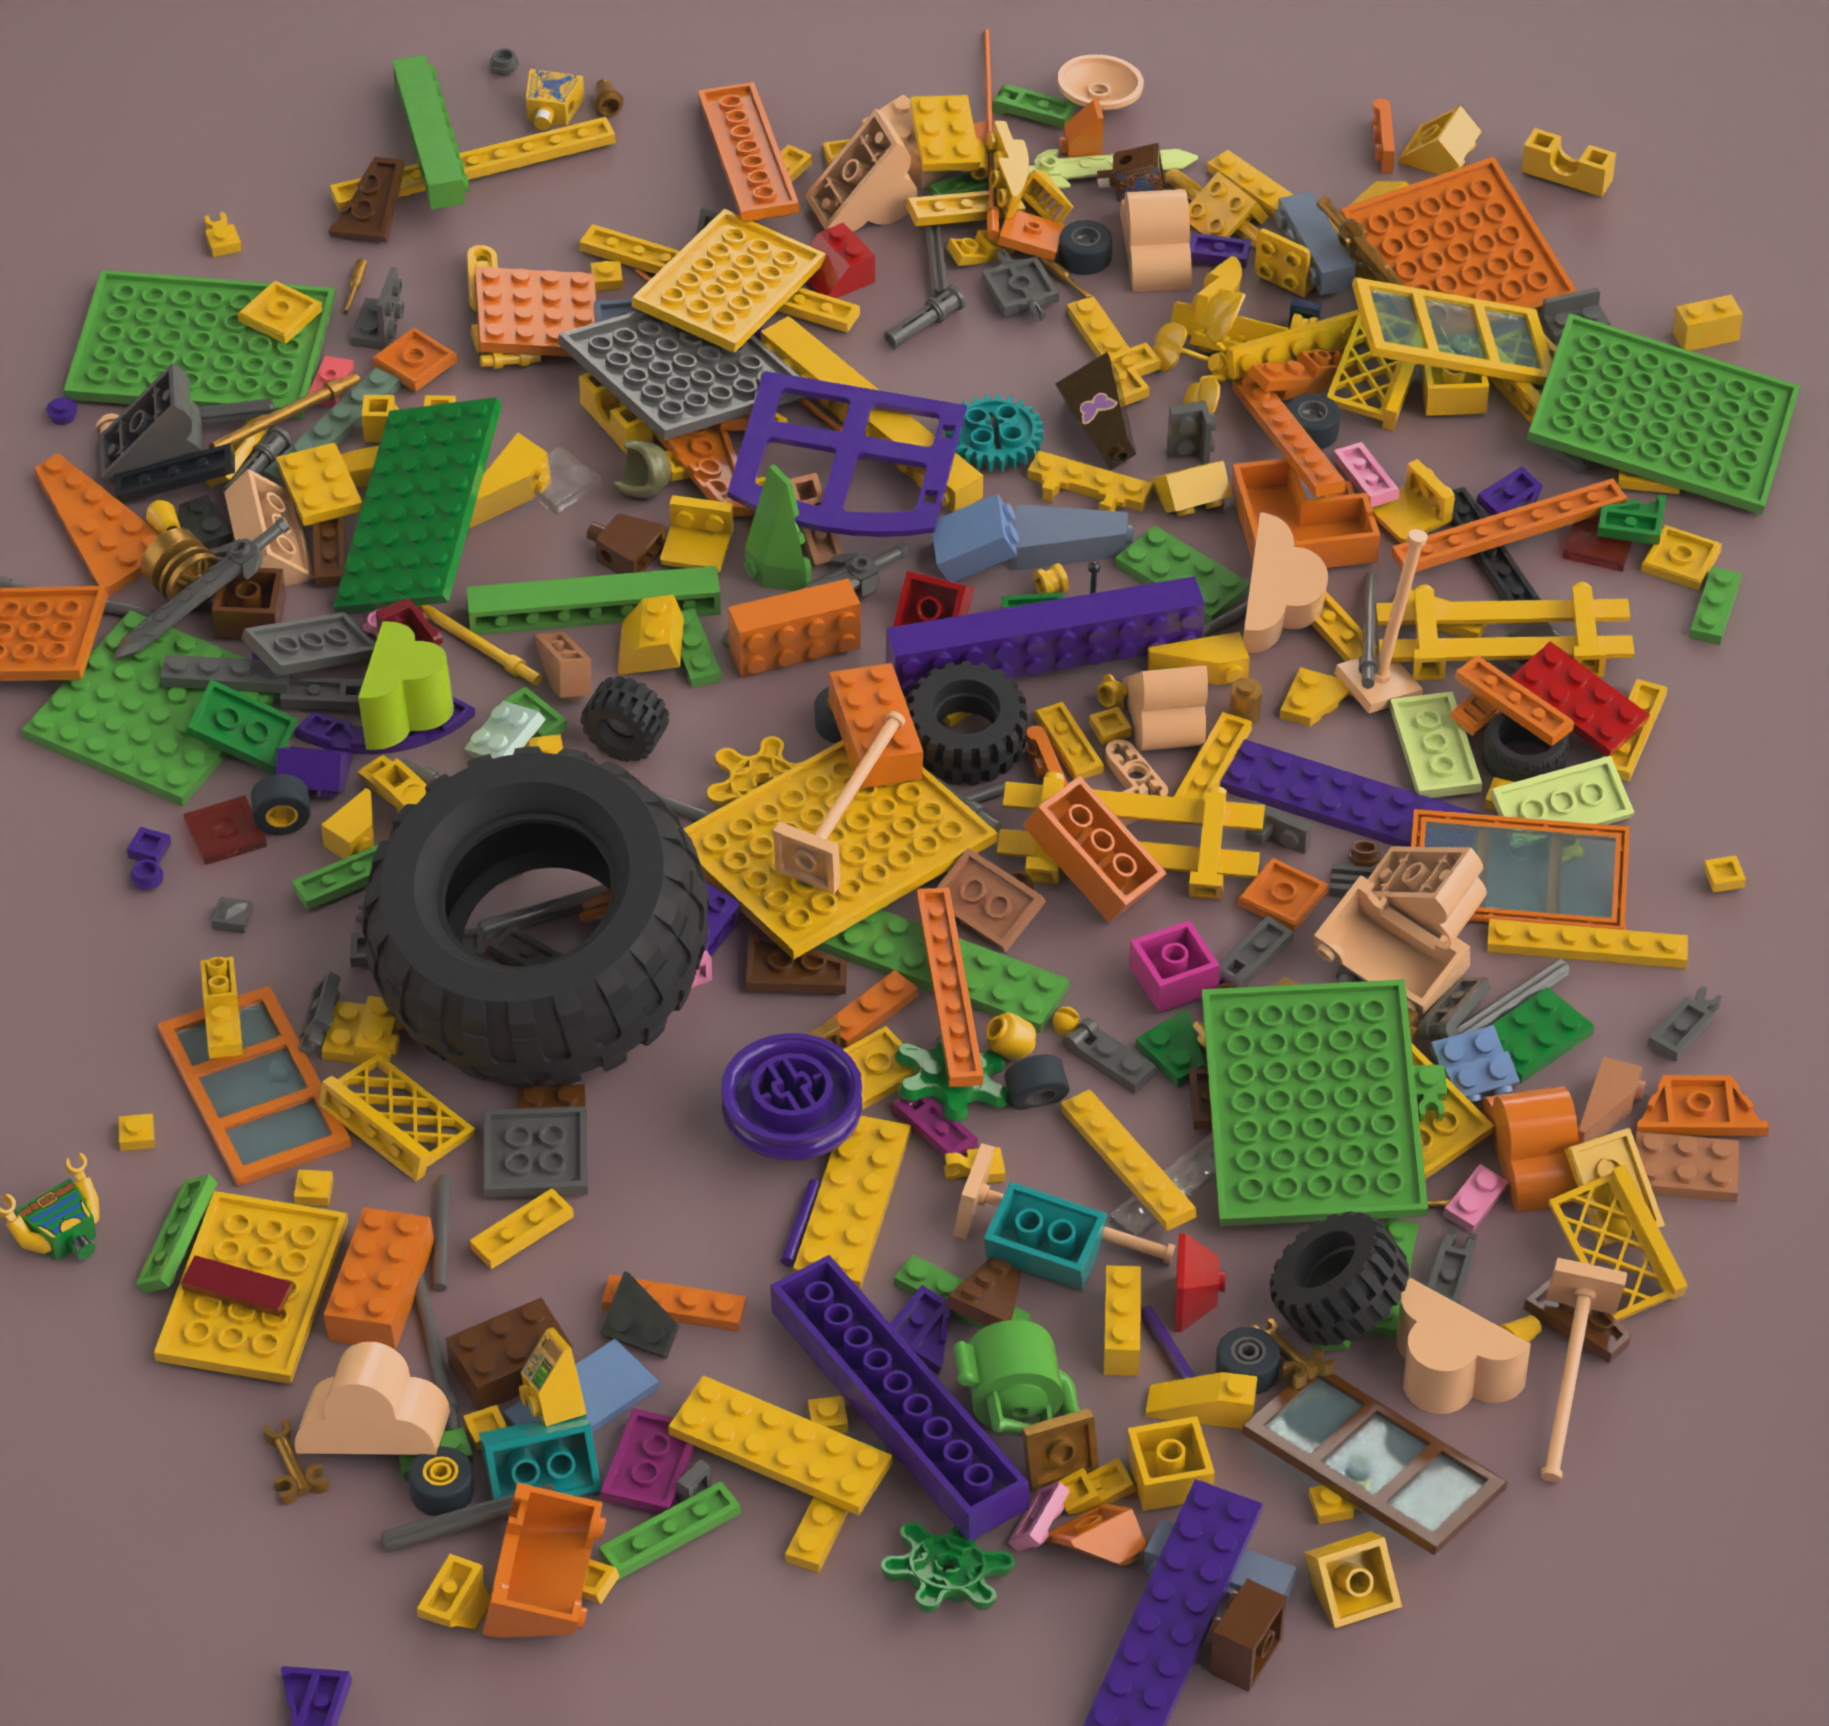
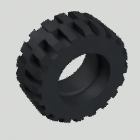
[907,661,1027,785]
[1270,1211,1409,1346]

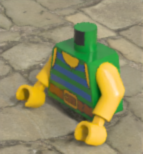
[0,1153,99,1260]

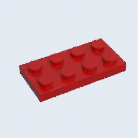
[1511,641,1650,757]

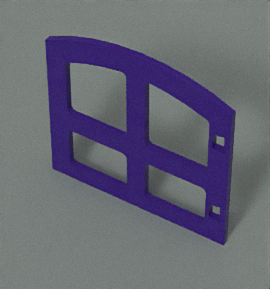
[727,371,967,537]

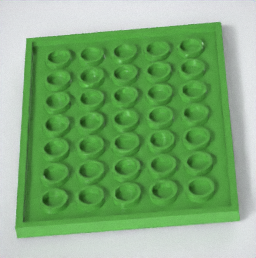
[63,270,336,418]
[1526,313,1801,515]
[1202,979,1428,1226]

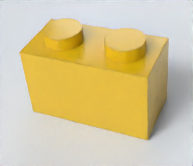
[1672,295,1743,351]

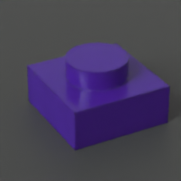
[126,827,171,864]

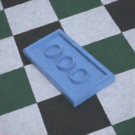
[503,1339,660,1434]

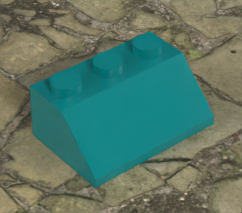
[984,1181,1107,1291]
[479,1415,602,1500]

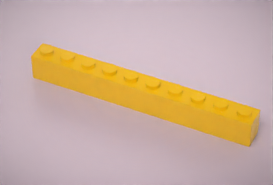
[761,316,983,512]

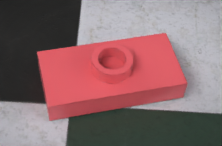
[308,356,354,408]

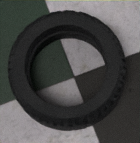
[1482,712,1569,782]

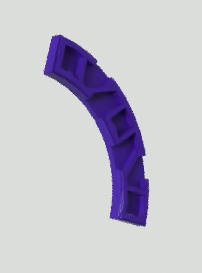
[295,696,475,754]

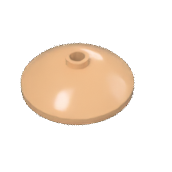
[1057,55,1144,111]

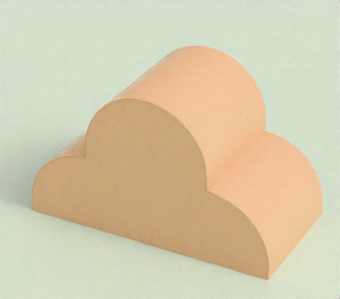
[805,109,917,232]
[1120,189,1192,292]
[1243,513,1328,653]
[1122,665,1208,751]
[1367,846,1487,944]
[1396,1278,1531,1414]
[295,1342,450,1455]

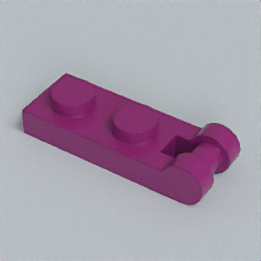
[890,1097,978,1158]

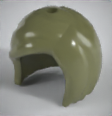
[614,440,671,499]

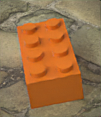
[728,578,861,677]
[828,663,923,789]
[1022,776,1167,923]
[323,1207,434,1350]

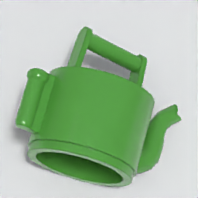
[954,1320,1080,1437]

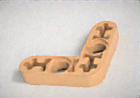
[1105,739,1168,826]

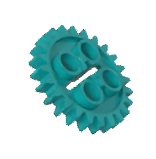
[945,394,1044,472]

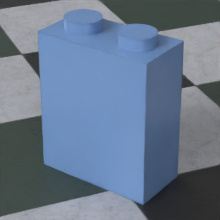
[932,494,1019,582]

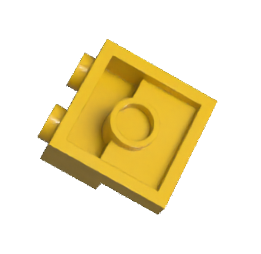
[321,996,405,1064]

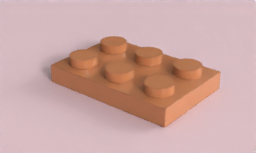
[936,848,1046,952]
[1635,1131,1739,1202]

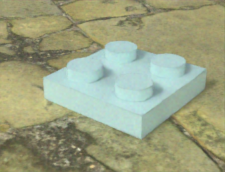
[464,701,546,759]

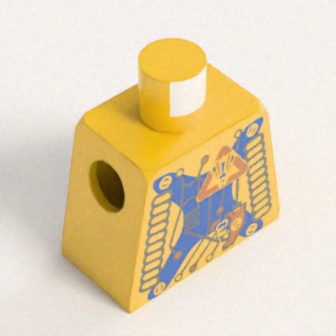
[526,69,584,130]

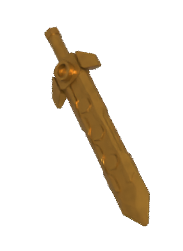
[1316,196,1449,347]

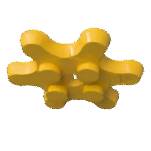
[707,736,804,806]

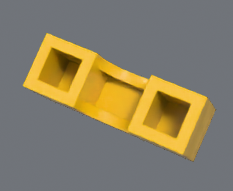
[1521,128,1616,197]
[579,372,653,455]
[362,395,456,443]
[1103,1265,1141,1376]

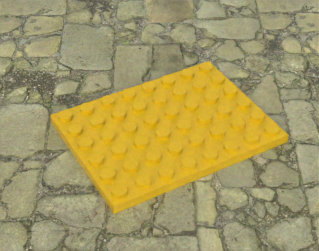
[684,740,998,960]

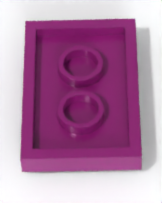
[600,1408,696,1514]

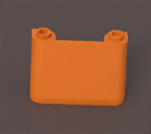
[482,1483,606,1638]

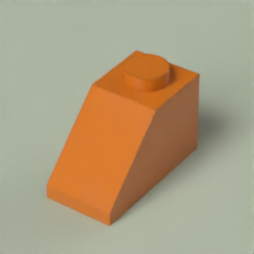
[1059,99,1104,157]

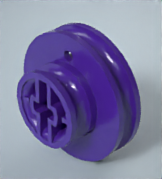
[721,1033,862,1160]

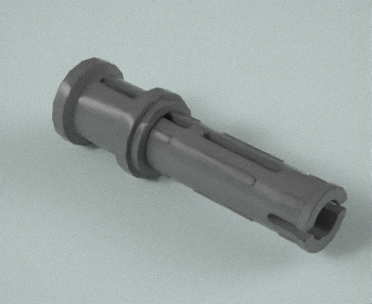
[884,285,966,349]
[221,426,292,499]

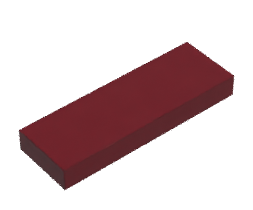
[181,1255,293,1316]

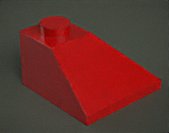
[1174,1233,1226,1332]

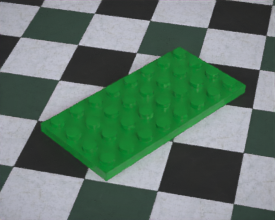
[333,397,502,614]

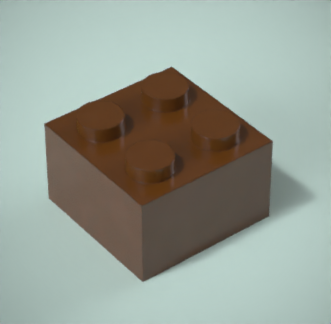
[212,568,286,638]
[1208,1578,1287,1692]

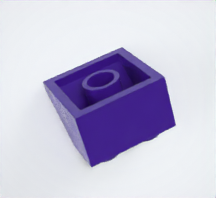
[276,746,353,797]

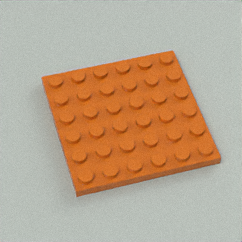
[1340,156,1578,347]

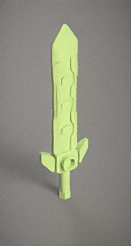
[1027,149,1198,189]

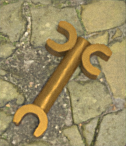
[1252,1318,1335,1389]
[264,1418,330,1505]

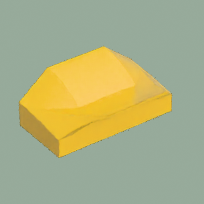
[417,1553,490,1630]

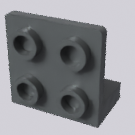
[351,267,404,350]

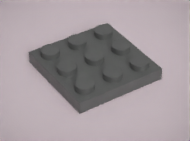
[484,1106,588,1198]

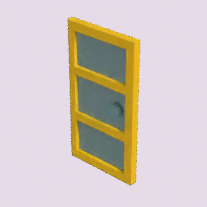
[1352,277,1552,386]

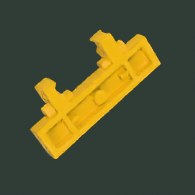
[1027,451,1153,512]

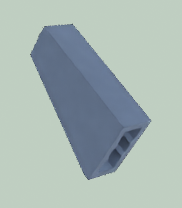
[1011,504,1134,570]

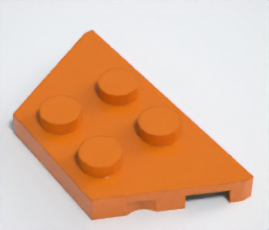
[1636,1075,1769,1136]

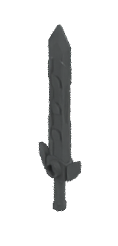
[113,517,290,659]
[722,542,910,644]

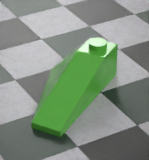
[744,464,811,591]

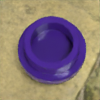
[46,397,77,425]
[130,859,164,890]

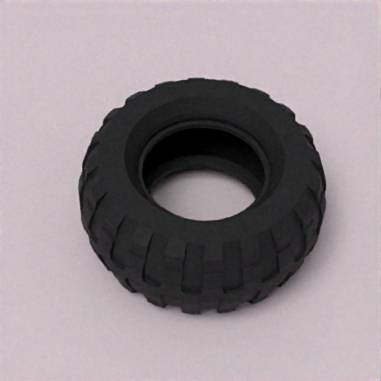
[362,746,709,1088]

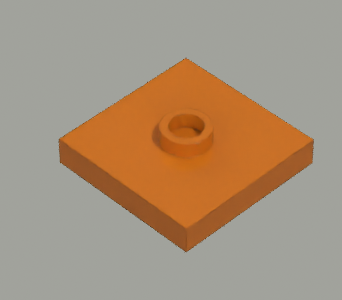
[998,211,1065,261]
[372,327,458,392]
[1238,858,1329,933]

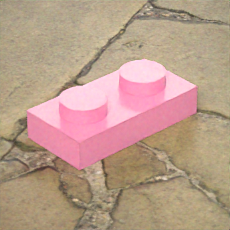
[1443,1164,1509,1233]
[1008,1482,1070,1552]

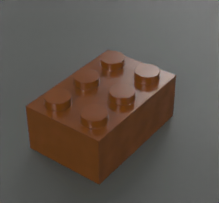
[446,1297,574,1411]

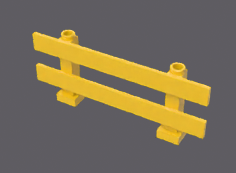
[1376,582,1634,680]
[997,772,1265,900]

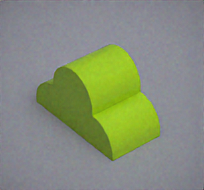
[358,621,454,750]

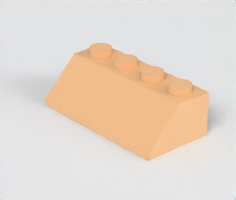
[224,469,314,586]

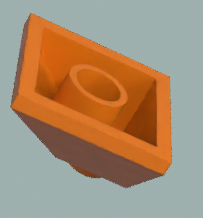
[1045,1503,1147,1566]

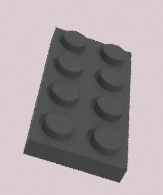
[241,612,375,676]

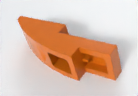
[1248,347,1360,400]

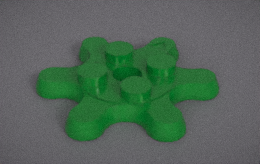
[894,1034,1010,1122]
[880,1522,1015,1613]

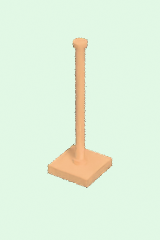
[1334,529,1428,714]
[773,711,905,894]
[953,1143,1176,1265]
[1540,1257,1627,1483]

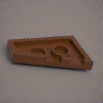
[328,157,405,243]
[746,933,847,994]
[945,1257,1022,1326]
[1523,1278,1631,1363]

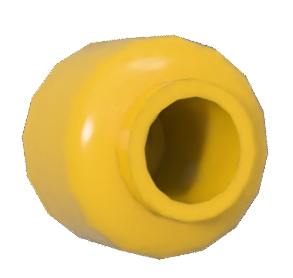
[986,1012,1036,1062]

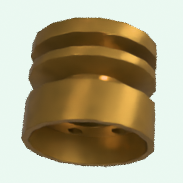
[140,528,220,611]

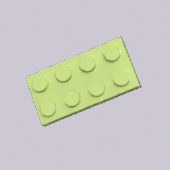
[1389,691,1482,798]
[1490,756,1634,851]

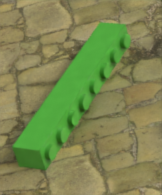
[392,55,469,210]
[466,566,721,635]

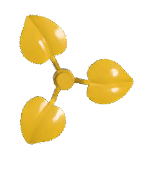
[1152,292,1246,413]

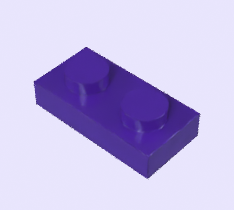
[1190,233,1251,268]

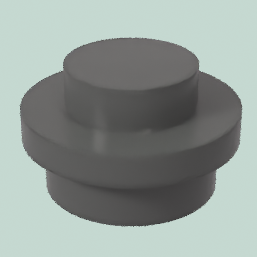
[490,48,519,74]

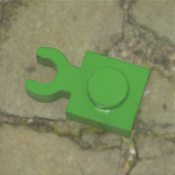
[1413,1065,1447,1122]

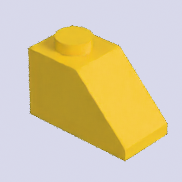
[321,788,374,859]

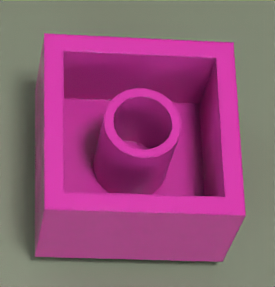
[1129,920,1220,1013]

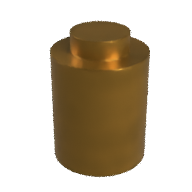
[1229,678,1262,726]

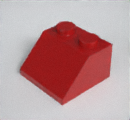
[805,222,875,299]
[893,571,975,627]

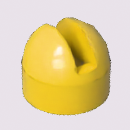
[1053,1006,1080,1036]

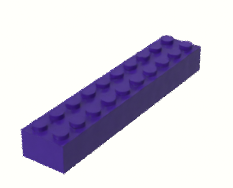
[886,576,1205,697]
[770,1255,1029,1542]

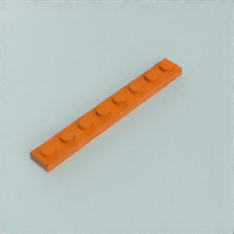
[1232,375,1345,497]
[1391,478,1628,572]
[916,887,984,1087]

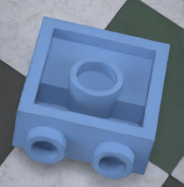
[1429,1025,1520,1106]

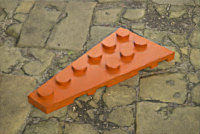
[653,424,754,517]
[34,453,161,597]

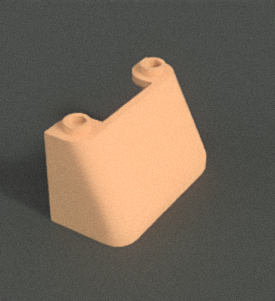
[1314,875,1470,1015]

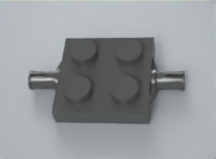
[982,249,1059,322]

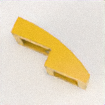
[1054,1457,1137,1515]

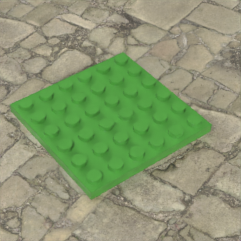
[22,610,281,806]

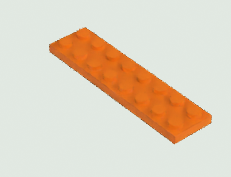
[698,82,800,222]

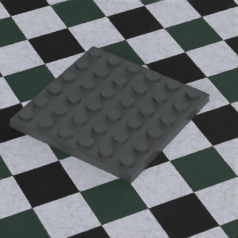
[558,310,806,441]

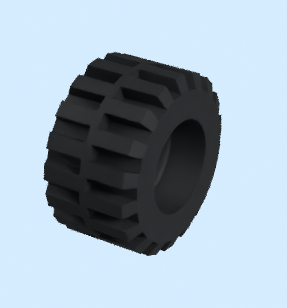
[580,676,669,762]

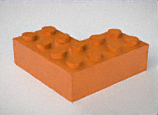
[1231,458,1380,568]

